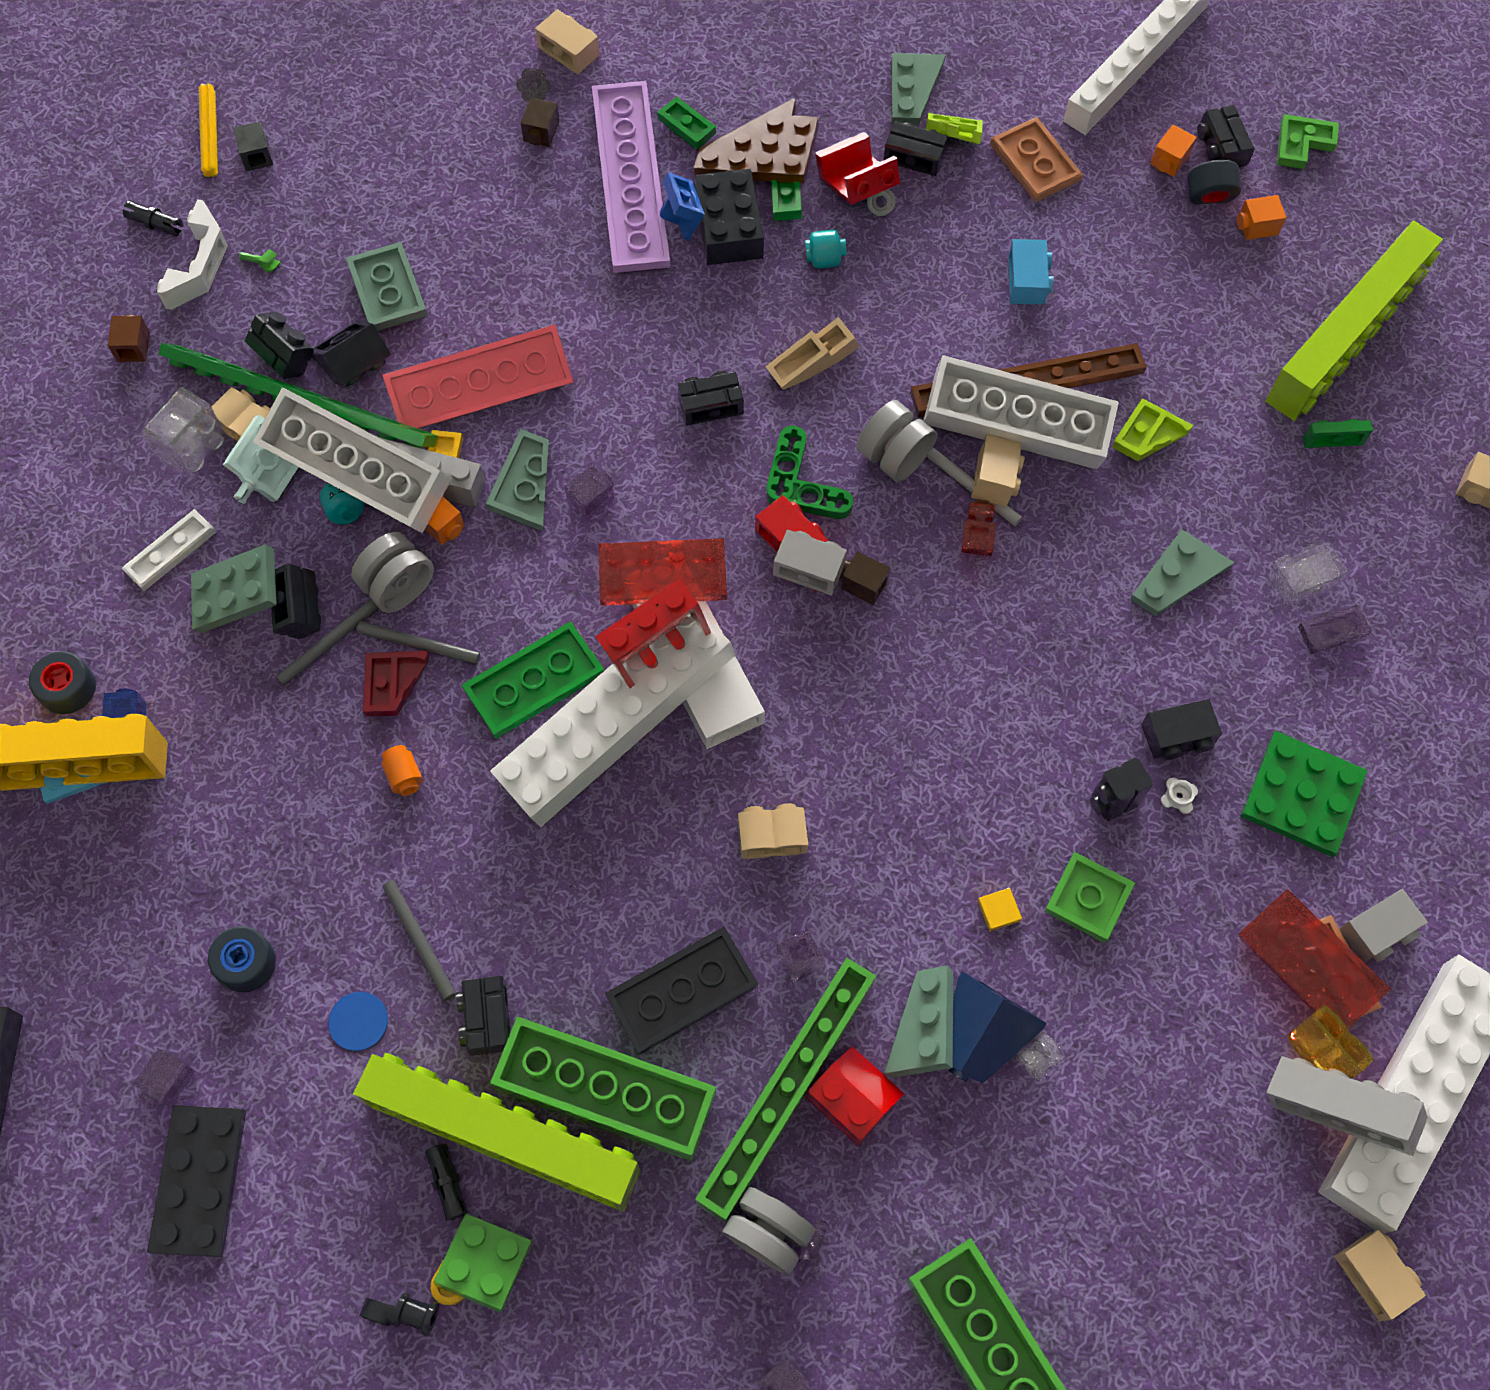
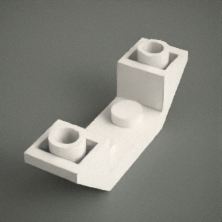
[157,199,228,310]

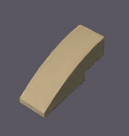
[765,317,860,390]

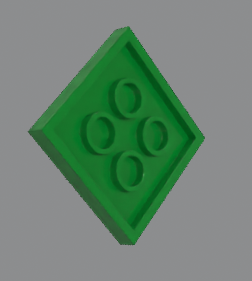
[1240,730,1368,857]

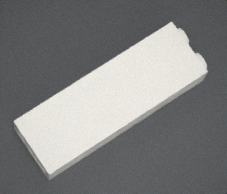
[624,556,765,749]

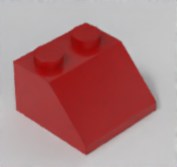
[806,1046,904,1146]

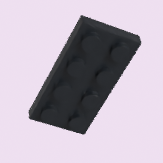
[605,927,758,1056]
[147,1105,246,1258]

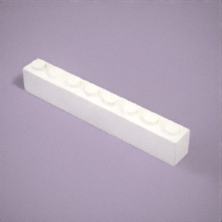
[1063,0,1210,135]

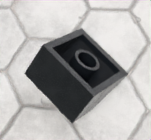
[312,320,391,387]

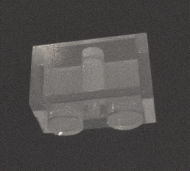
[1267,542,1348,607]

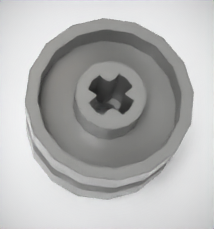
[351,532,434,613]
[722,1187,816,1276]

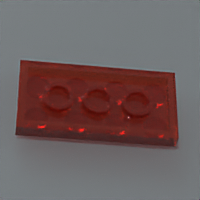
[599,538,727,606]
[1238,889,1391,1037]

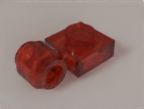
[961,499,996,556]

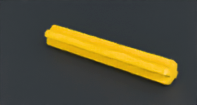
[199,83,218,177]

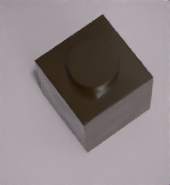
[521,98,560,147]
[840,551,890,605]

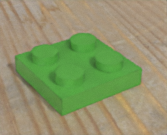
[1044,852,1135,943]
[433,1213,532,1313]

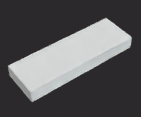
[122,509,216,591]

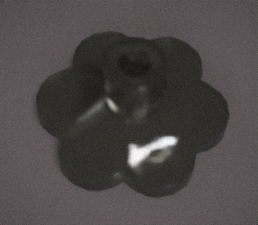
[516,68,551,102]

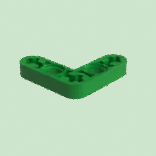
[766,426,853,519]

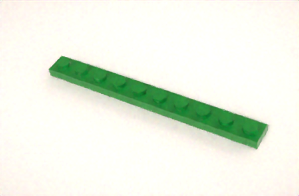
[158,343,438,449]

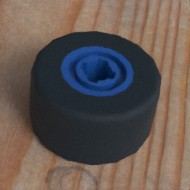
[207,926,276,992]

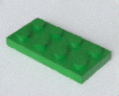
[461,621,604,739]

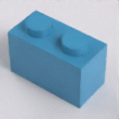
[1008,239,1053,304]

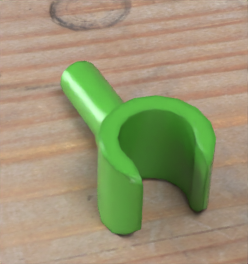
[239,249,281,273]

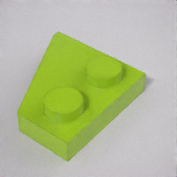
[926,113,983,144]
[1112,398,1193,461]

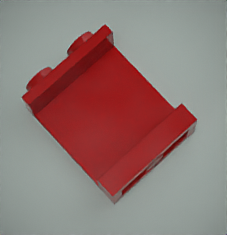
[815,132,900,205]

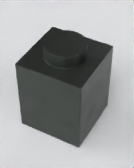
[233,121,274,172]

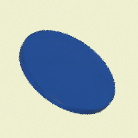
[328,992,388,1051]

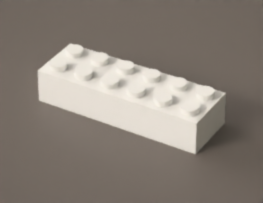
[924,355,1119,469]
[253,387,452,533]

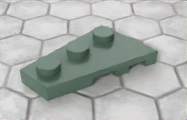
[891,53,946,125]
[485,429,549,531]
[1130,529,1234,616]
[884,966,954,1078]

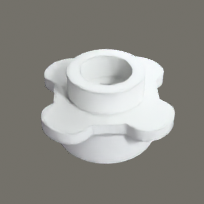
[1161,778,1198,814]

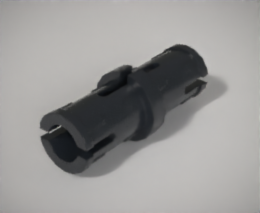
[123,200,183,237]
[425,1144,468,1221]

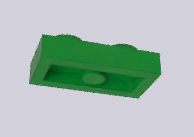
[657,96,716,150]
[772,180,802,221]
[1303,419,1373,448]

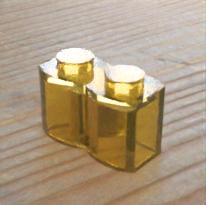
[1287,1005,1374,1079]

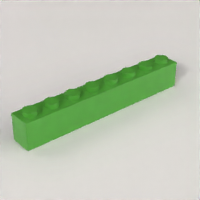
[695,958,876,1224]

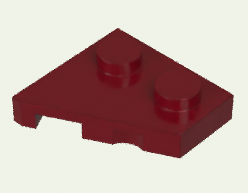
[363,651,429,717]

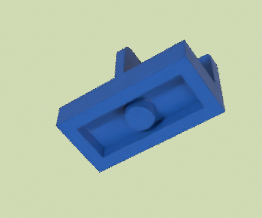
[659,172,705,240]

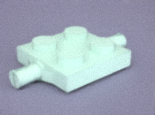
[223,415,298,504]

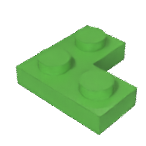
[1276,114,1339,169]

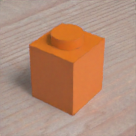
[1150,124,1197,177]
[1237,195,1287,240]
[425,496,464,545]

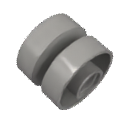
[856,400,938,483]

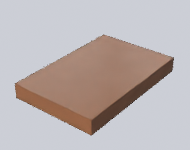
[990,117,1083,202]

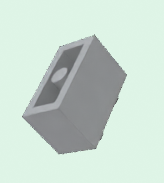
[773,529,847,596]
[1339,888,1428,964]

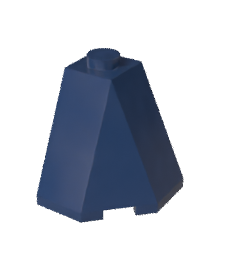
[948,971,1047,1084]

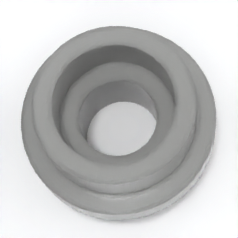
[867,189,896,216]

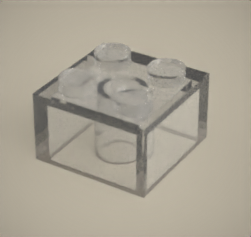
[141,387,226,479]

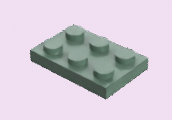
[346,242,428,331]
[191,544,276,633]

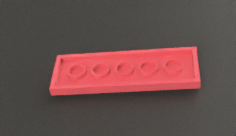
[383,325,573,429]

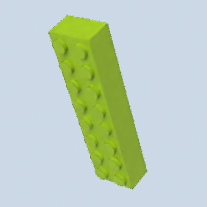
[1265,220,1443,421]
[353,1053,641,1212]

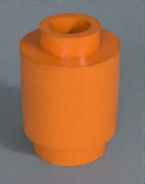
[381,745,423,796]

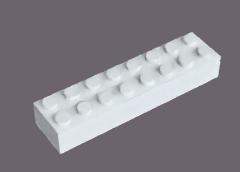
[490,615,736,827]
[1318,954,1490,1234]

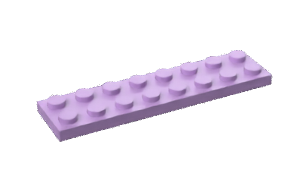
[592,81,670,273]

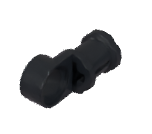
[359,1292,439,1336]

